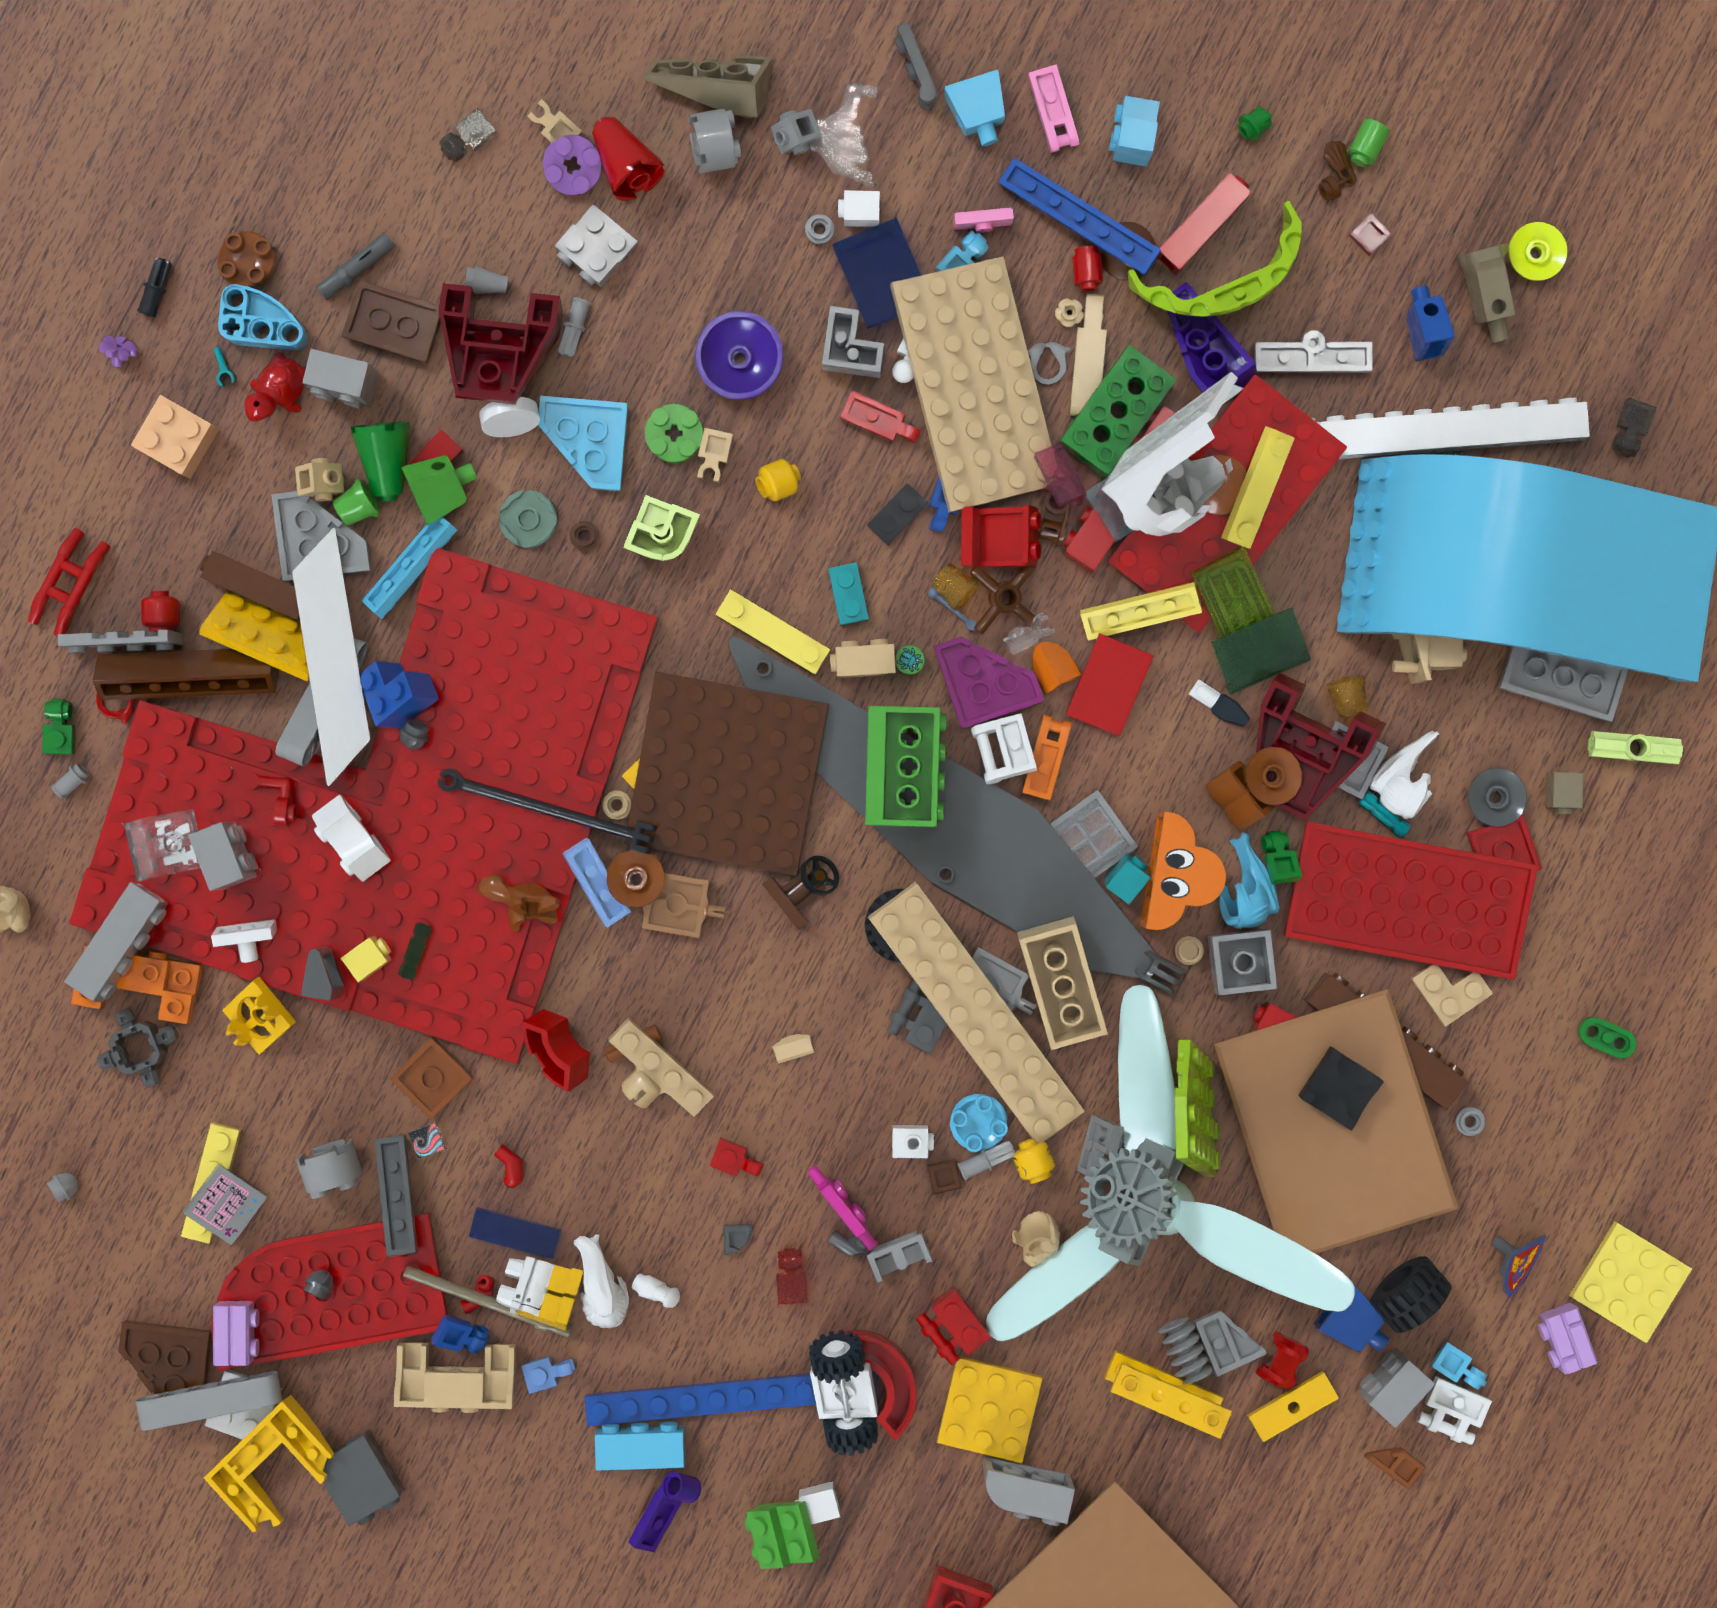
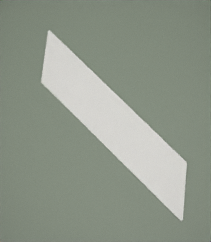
[292,528,370,786]

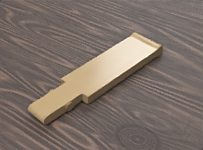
[1069,293,1107,417]

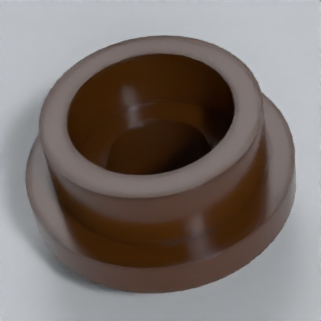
[570,521,599,550]

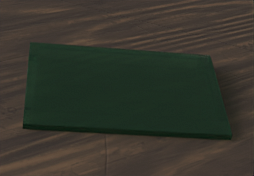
[1211,607,1311,695]

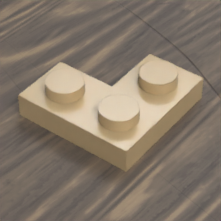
[1410,964,1493,1027]

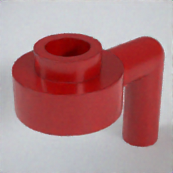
[257,775,297,827]

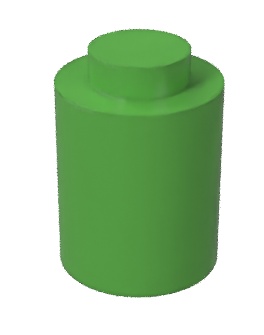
[1348,119,1390,167]

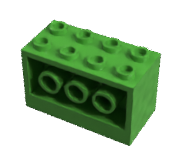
[865,706,947,827]

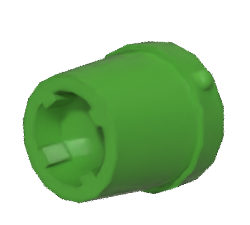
[333,479,381,526]

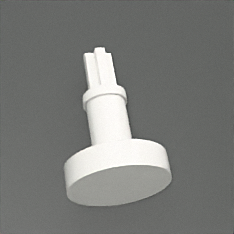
[479,397,540,437]

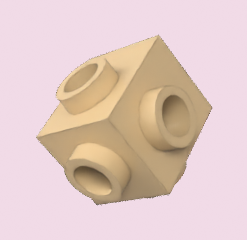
[295,458,344,502]

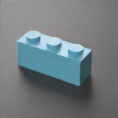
[595,1422,686,1471]

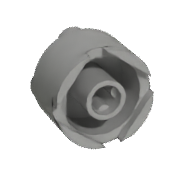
[688,108,741,174]
[295,1139,363,1199]

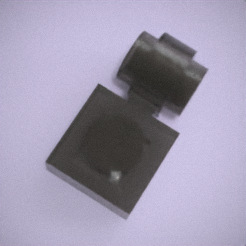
[439,108,497,162]
[1611,397,1657,458]

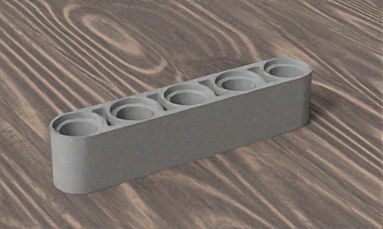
[275,637,368,767]
[135,1371,283,1431]

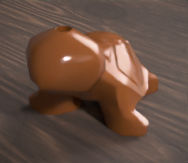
[477,874,559,931]

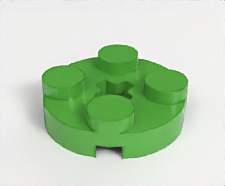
[645,404,704,464]

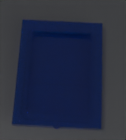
[832,218,921,329]

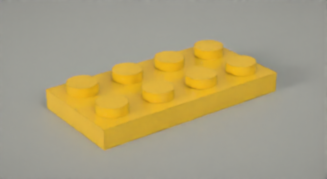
[200,590,310,682]

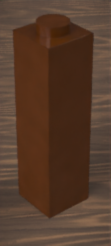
[200,551,300,621]

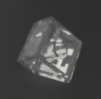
[124,809,200,882]

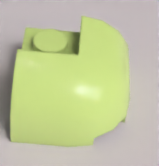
[623,495,700,561]

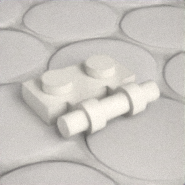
[1417,1376,1492,1445]

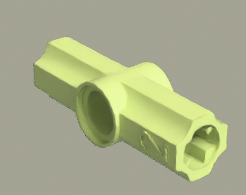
[1588,731,1683,764]

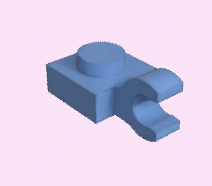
[521,1355,576,1394]

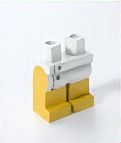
[496,1256,584,1331]

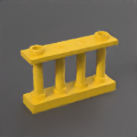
[1104,1350,1232,1439]

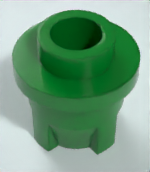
[1238,106,1273,141]

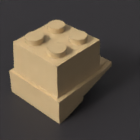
[1392,634,1467,684]

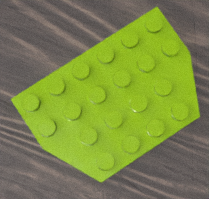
[1175,1040,1221,1177]

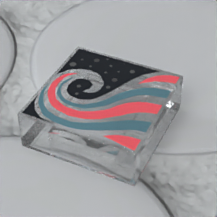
[408,1121,447,1160]

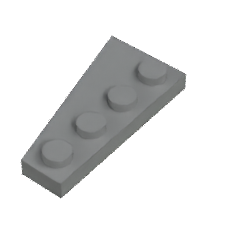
[58,630,183,653]

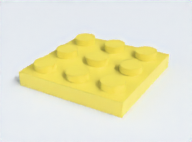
[1569,1221,1692,1343]

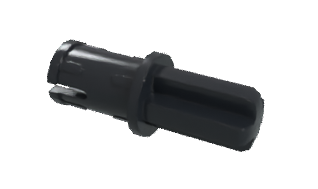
[137,258,171,318]

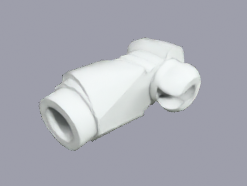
[632,1273,680,1308]

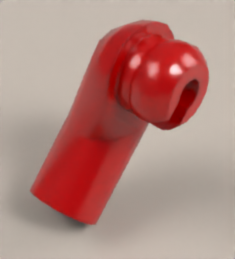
[494,1144,524,1188]
[460,1275,495,1314]

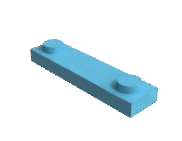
[362,517,457,619]

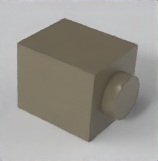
[1545,772,1583,814]

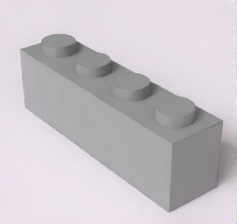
[64,882,168,1002]

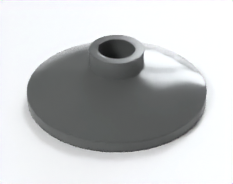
[1468,768,1527,826]

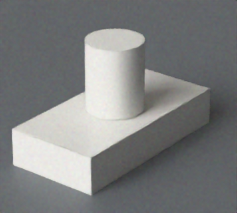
[211,919,277,963]

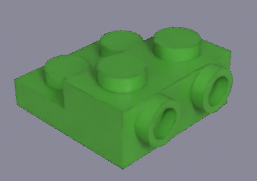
[745,1501,820,1569]

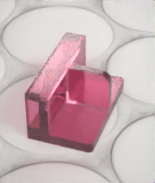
[1034,442,1087,508]

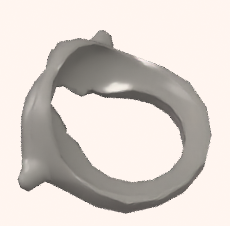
[1027,342,1070,385]

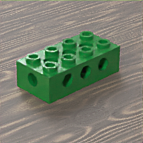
[1057,345,1177,478]

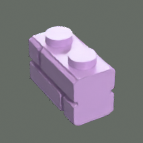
[213,1301,259,1366]
[1537,1303,1598,1374]

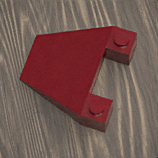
[439,283,563,404]
[1256,673,1386,820]

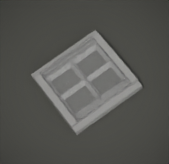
[1050,790,1138,878]

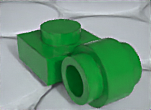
[42,698,76,754]
[1261,830,1302,885]

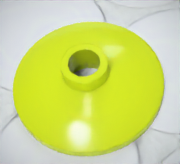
[1508,222,1567,281]

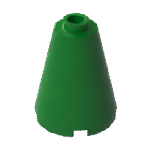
[351,422,410,502]

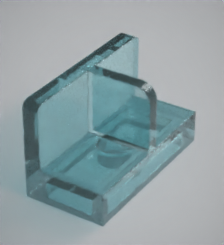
[1085,475,1134,541]

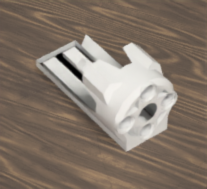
[1101,372,1244,536]

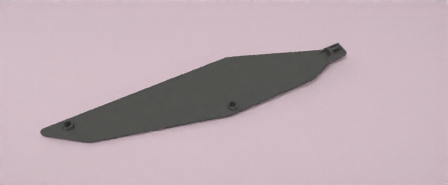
[728,637,1187,996]

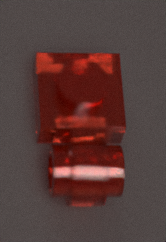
[776,1248,807,1305]

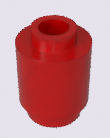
[1072,246,1103,291]

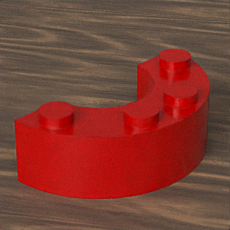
[836,1329,916,1441]

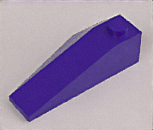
[1167,282,1257,393]

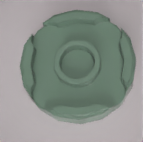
[499,490,558,549]

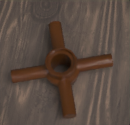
[969,565,1041,635]

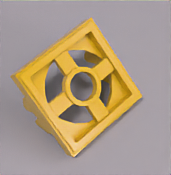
[222,977,296,1055]

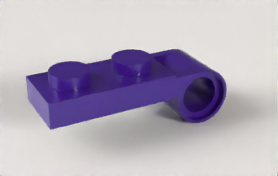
[628,1472,701,1552]

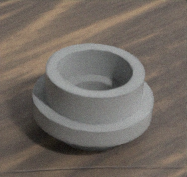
[805,214,834,244]
[1455,1107,1485,1136]

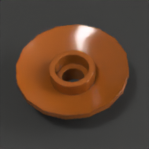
[1245,747,1302,805]
[606,850,665,908]

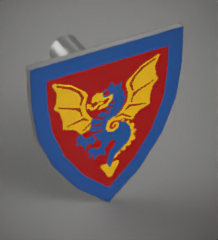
[1492,1234,1546,1298]

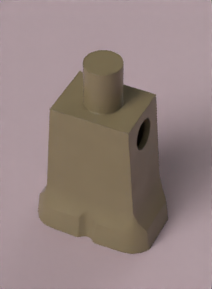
[1457,243,1515,343]

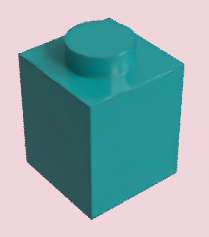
[1104,853,1151,904]

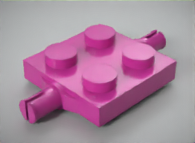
[806,1165,878,1251]

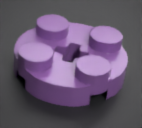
[543,134,601,195]

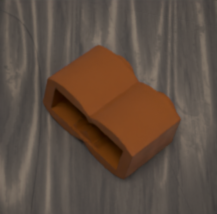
[1207,761,1275,831]

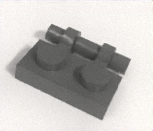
[887,980,947,1054]

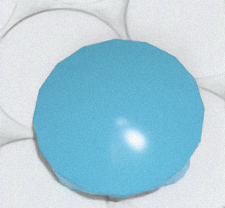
[950,1094,1008,1152]

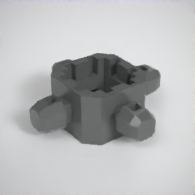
[97,1007,179,1088]

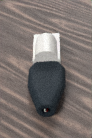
[1188,680,1250,727]

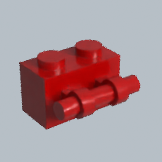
[915,1285,991,1365]

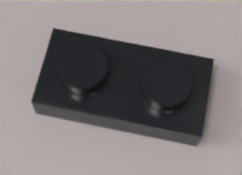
[867,483,928,546]

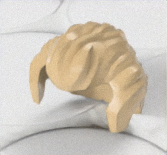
[0,886,31,933]
[1012,1211,1060,1267]

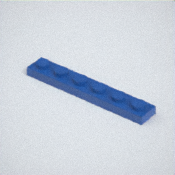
[998,157,1161,276]

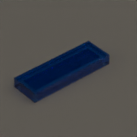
[469,1207,562,1259]

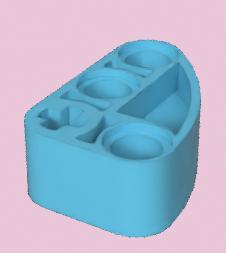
[218,284,309,351]

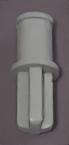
[558,297,591,357]
[957,1141,1015,1180]

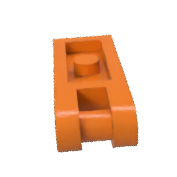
[1022,714,1072,801]

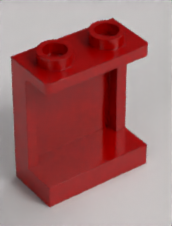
[961,505,1042,568]

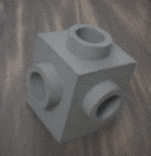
[771,109,822,156]

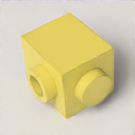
[341,936,392,982]

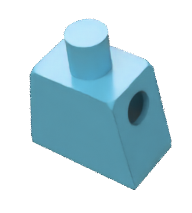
[944,70,1005,147]

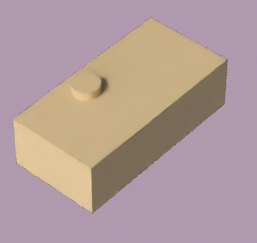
[1017,916,1108,1050]

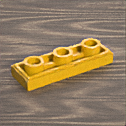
[1247,1371,1339,1442]

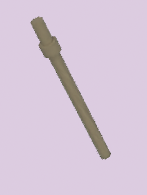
[403,1266,572,1338]

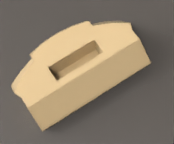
[772,1034,814,1064]

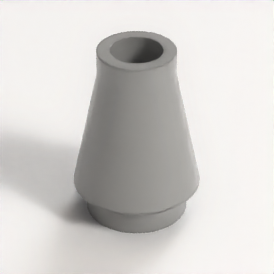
[465,265,508,294]

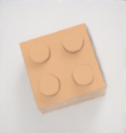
[131,395,220,479]

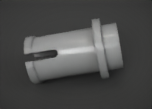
[51,763,90,800]

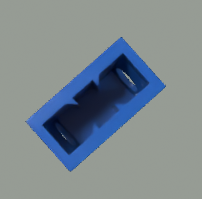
[1406,286,1455,362]
[1314,1287,1389,1352]

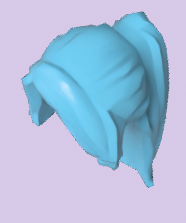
[1219,832,1280,929]

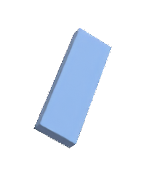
[562,838,631,928]

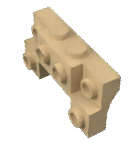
[394,1342,517,1413]

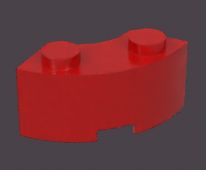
[523,1009,590,1092]

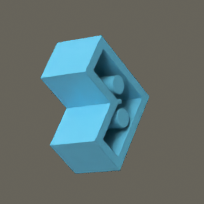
[1109,96,1160,167]

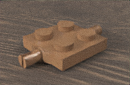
[642,873,726,938]

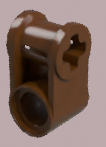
[1038,488,1071,546]

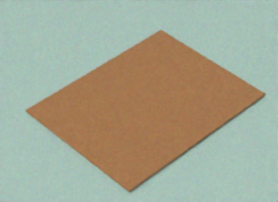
[1214,989,1459,1254]
[983,1481,1240,1608]

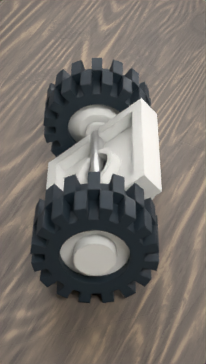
[809,1330,879,1456]

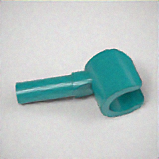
[213,347,237,387]

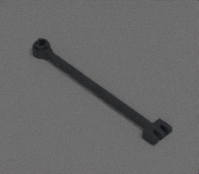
[437,769,658,854]

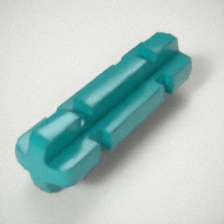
[1359,792,1411,838]

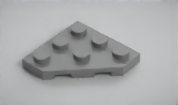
[271,491,372,582]

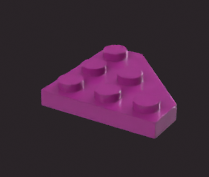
[933,637,1044,729]

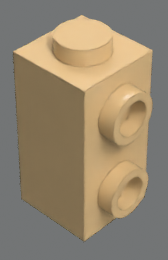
[830,639,896,678]

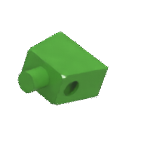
[401,455,477,525]

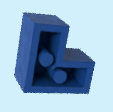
[359,661,439,729]

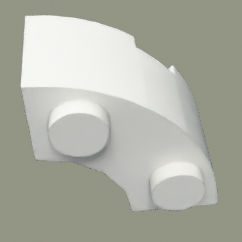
[311,794,391,882]

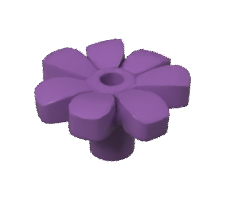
[99,336,138,367]

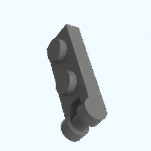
[894,22,936,110]

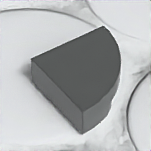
[723,1224,753,1255]

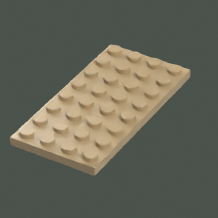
[890,256,1061,513]

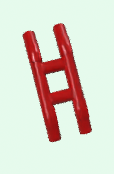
[27,528,110,637]

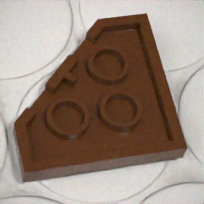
[118,1320,212,1394]

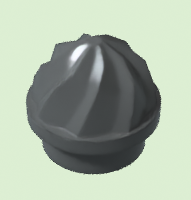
[400,720,429,750]
[303,1270,333,1300]

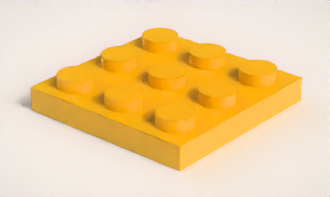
[937,1356,1042,1463]

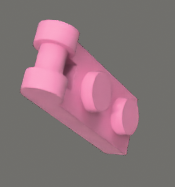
[1028,64,1079,153]

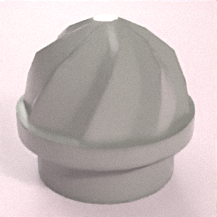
[47,1173,78,1203]

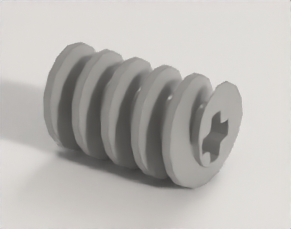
[1158,1317,1213,1384]

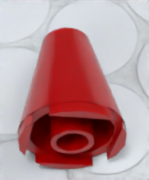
[592,117,665,201]

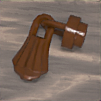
[1318,141,1356,200]

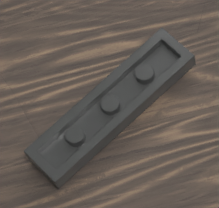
[375,1135,418,1257]

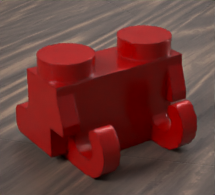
[1256,1331,1309,1390]

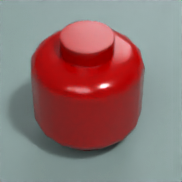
[141,591,180,632]

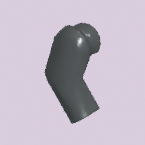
[827,1230,868,1256]

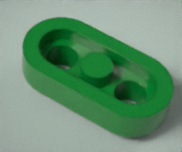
[1577,1017,1636,1058]

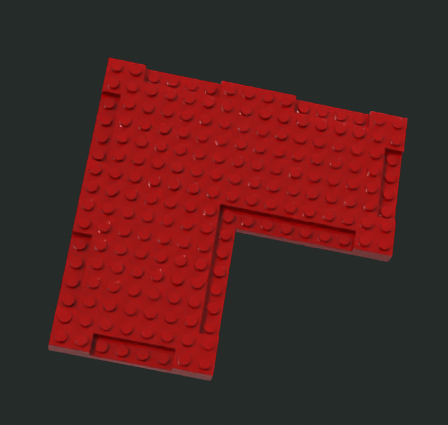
[69,548,659,1064]

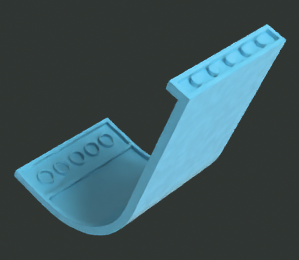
[1337,454,1717,682]

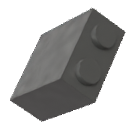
[323,1429,405,1527]

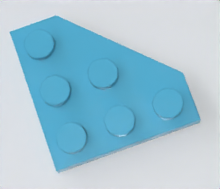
[538,396,628,492]

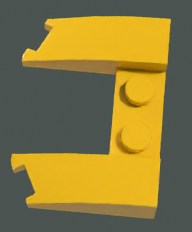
[204,1395,334,1532]

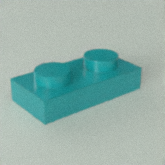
[828,562,869,626]

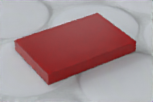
[1065,633,1154,736]

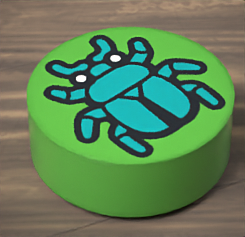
[895,645,924,675]

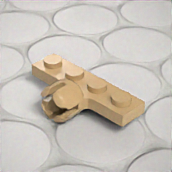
[608,1017,714,1117]

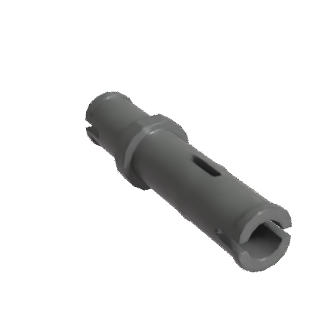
[316,232,395,300]

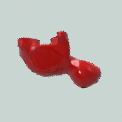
[244,352,306,422]

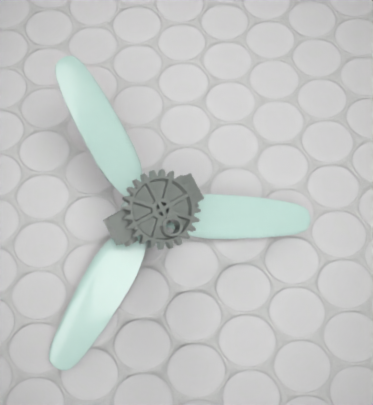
[986,985,1355,1341]

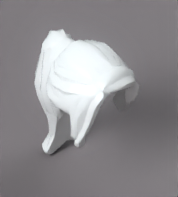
[1369,731,1439,819]
[574,1234,629,1328]

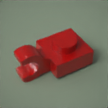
[709,1138,764,1177]

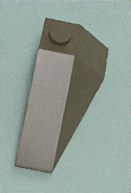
[643,55,773,119]

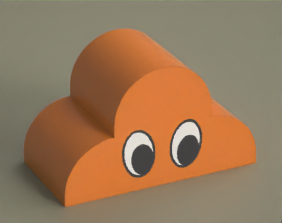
[1139,811,1226,930]

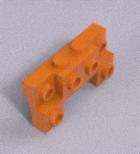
[71,945,204,1024]

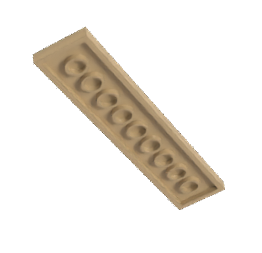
[868,882,1085,1143]

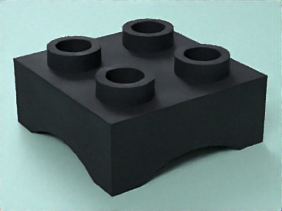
[1298,1046,1384,1131]

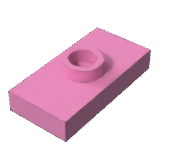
[953,208,1014,233]

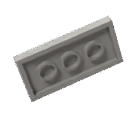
[1498,646,1628,722]

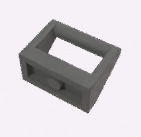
[301,946,344,1001]

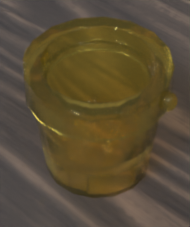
[932,563,980,611]
[1326,675,1368,718]

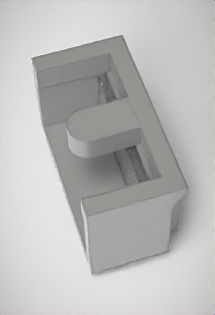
[867,1230,932,1283]

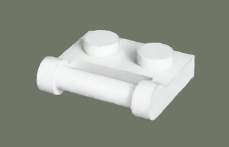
[971,713,1037,784]

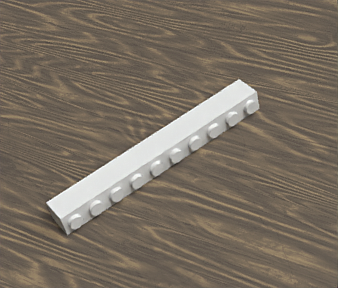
[1312,398,1590,459]

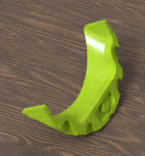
[1128,201,1302,316]

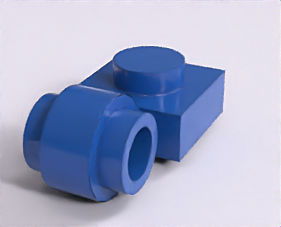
[431,1315,490,1354]

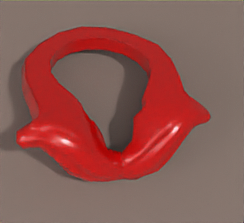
[96,693,136,725]

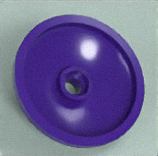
[695,311,783,400]

